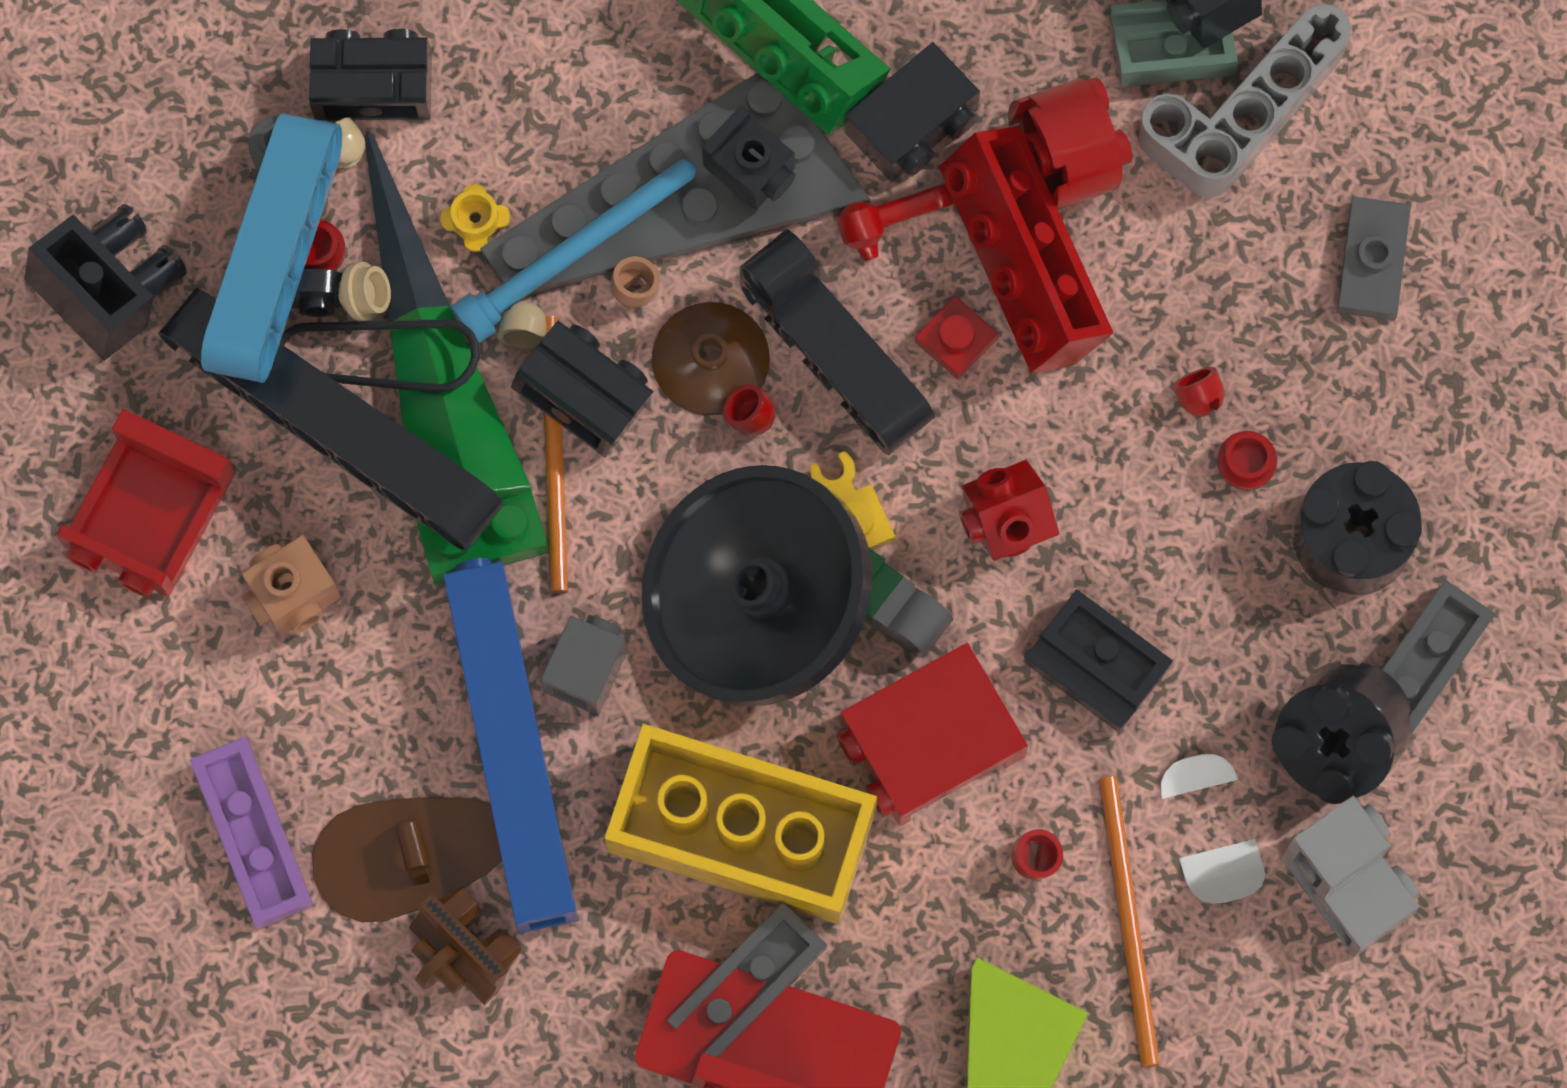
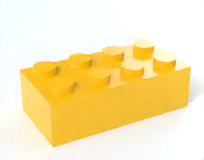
[604,724,877,925]

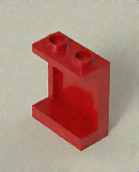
[55,409,236,598]
[836,642,1028,827]

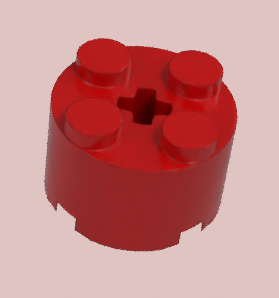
[1008,77,1132,210]

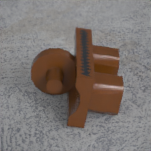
[409,887,522,1005]

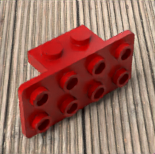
[635,950,901,1088]

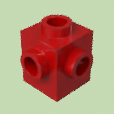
[959,459,1060,561]

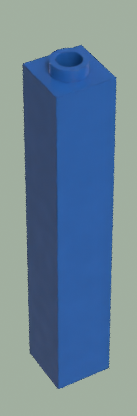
[443,558,579,934]

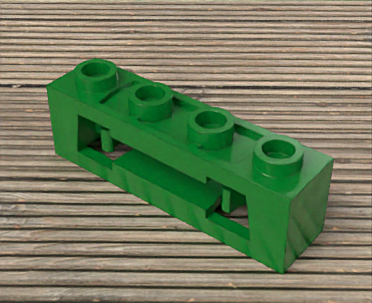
[676,0,891,135]

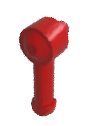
[835,183,953,261]

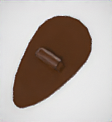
[312,797,503,923]

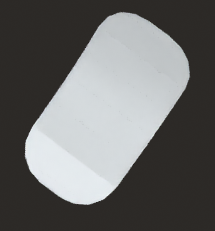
[1161,754,1265,904]

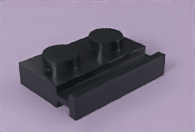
[1023,589,1173,734]

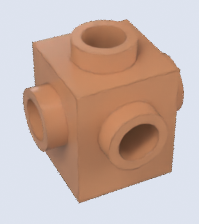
[241,534,341,636]

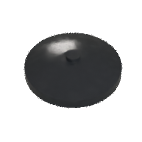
[642,465,872,706]

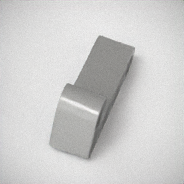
[1138,4,1351,197]

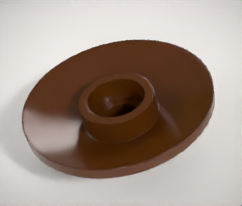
[652,302,770,415]

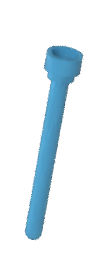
[450,159,696,343]

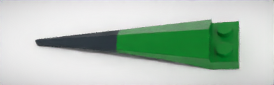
[364,131,549,585]

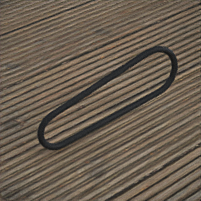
[280,319,480,393]

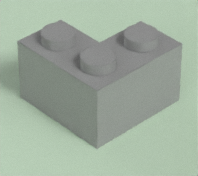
[1281,795,1420,958]

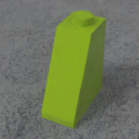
[966,957,1088,1088]

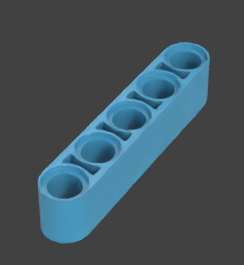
[201,113,343,383]

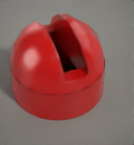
[1173,367,1225,417]
[723,384,776,437]
[1011,829,1063,880]

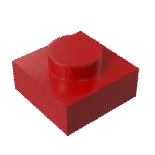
[915,296,999,380]

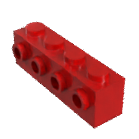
[938,125,1114,374]

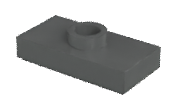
[1336,196,1411,321]

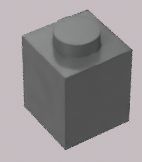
[540,615,628,716]

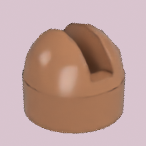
[611,256,660,309]

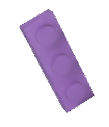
[189,737,314,930]

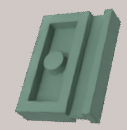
[1110,0,1238,87]

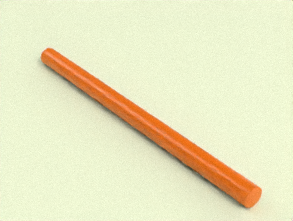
[544,316,568,594]
[1099,776,1160,1067]

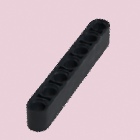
[158,288,504,552]

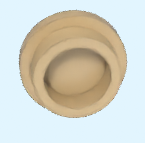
[338,262,391,322]

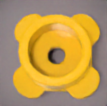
[440,184,511,252]

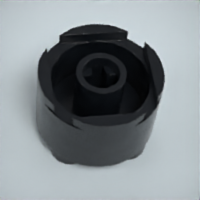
[1294,461,1422,595]
[1271,661,1412,804]

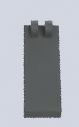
[1382,580,1496,735]
[667,903,827,1058]

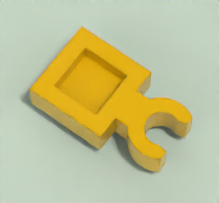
[810,451,895,550]

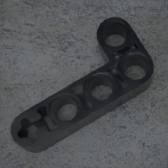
[739,229,935,455]

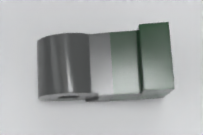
[864,548,953,658]

